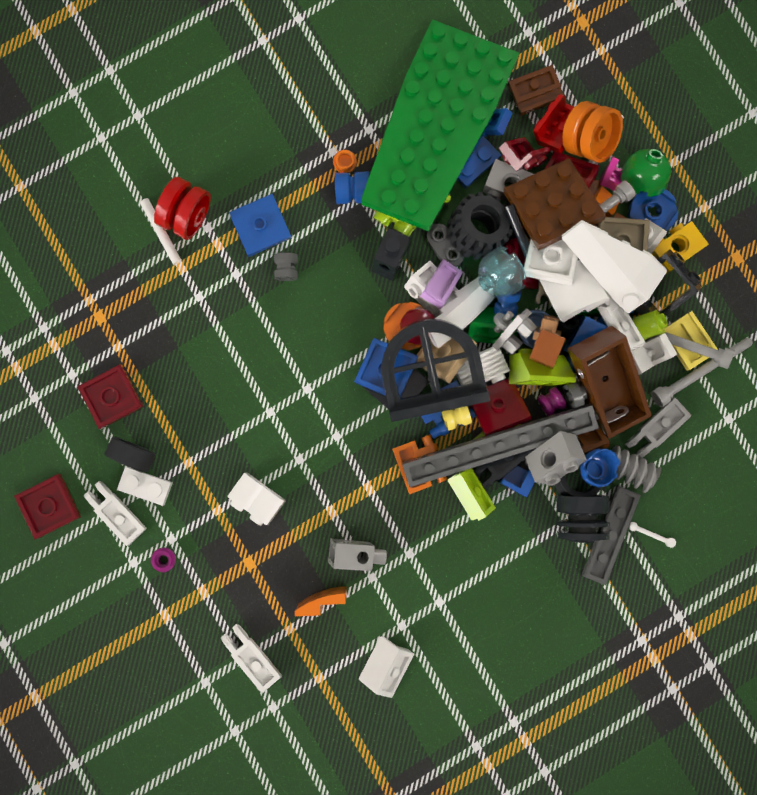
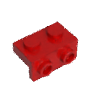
[533,94,574,154]

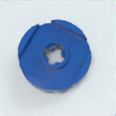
[627,189,678,231]

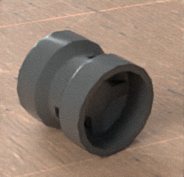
[274,253,298,281]

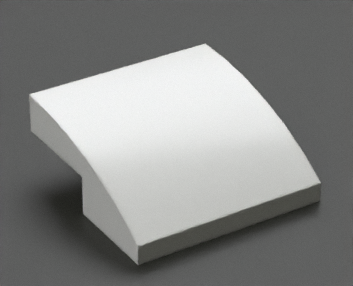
[540,260,610,322]

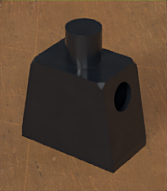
[372,228,412,281]

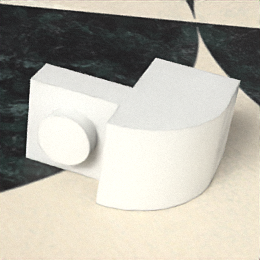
[631,333,677,374]

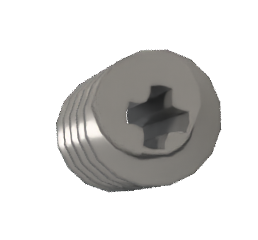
[611,445,661,493]

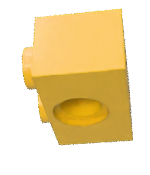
[652,221,709,275]

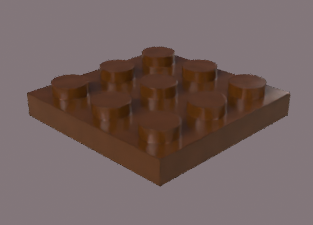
[504,159,606,250]

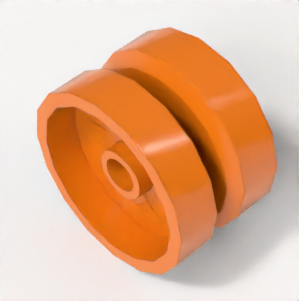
[562,101,623,163]

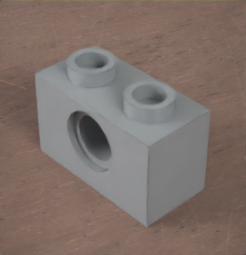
[482,159,534,205]
[525,431,587,486]

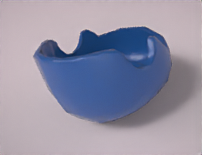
[580,449,621,487]

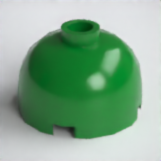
[620,149,672,197]

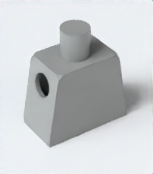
[328,538,387,571]

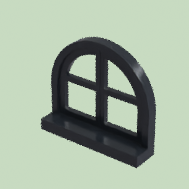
[382,319,490,422]

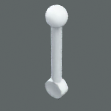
[628,522,676,548]

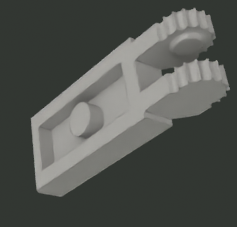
[625,398,692,459]

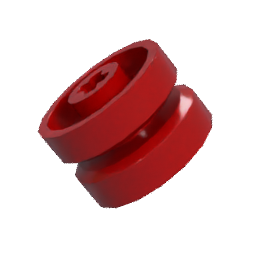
[154,177,211,240]

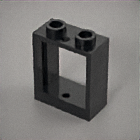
[636,249,702,317]

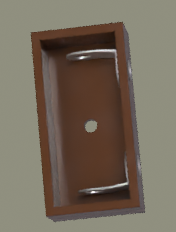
[568,325,652,439]

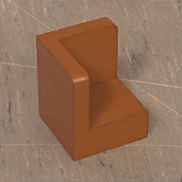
[529,330,566,369]

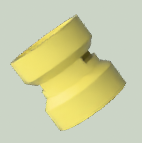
[442,406,472,431]

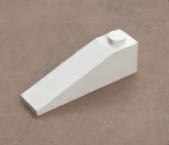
[562,220,667,313]

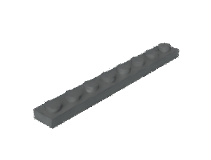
[402,403,599,487]

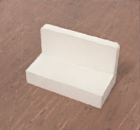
[359,636,414,698]

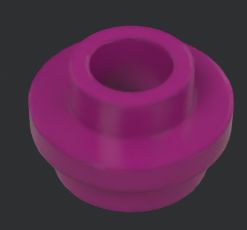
[151,547,176,572]

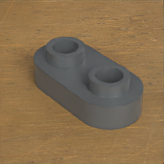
[426,224,464,267]
[562,382,587,409]

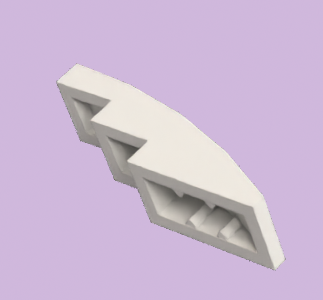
[428,268,501,348]

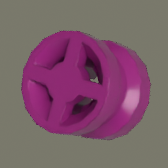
[537,387,567,416]

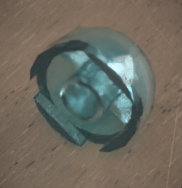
[478,247,526,298]

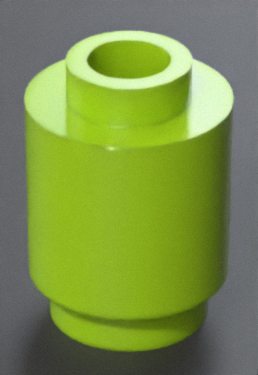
[632,310,668,340]

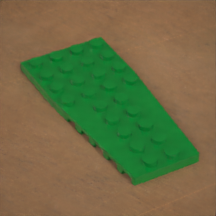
[361,19,519,231]

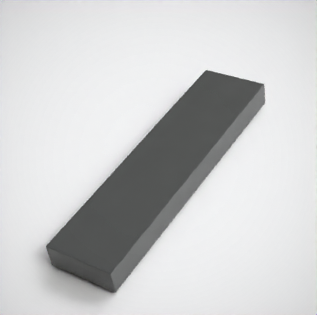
[581,486,641,586]

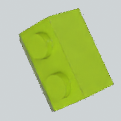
[509,349,576,386]

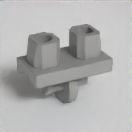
[492,308,537,355]

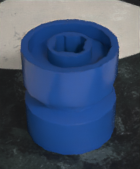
[335,171,369,205]

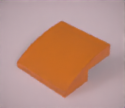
[295,586,347,616]

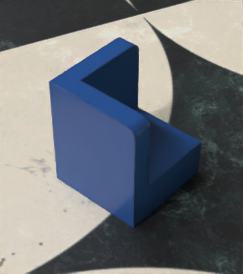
[498,466,535,497]

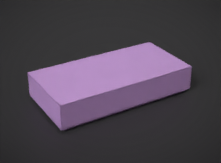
[420,259,463,309]

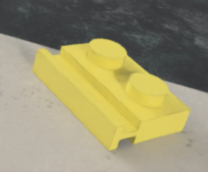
[665,311,718,371]

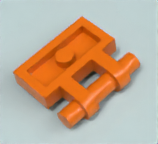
[392,435,448,494]

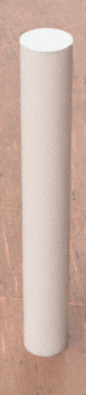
[140,198,182,265]

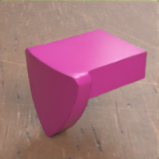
[600,157,622,191]

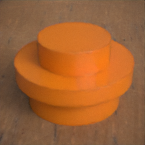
[333,150,357,173]

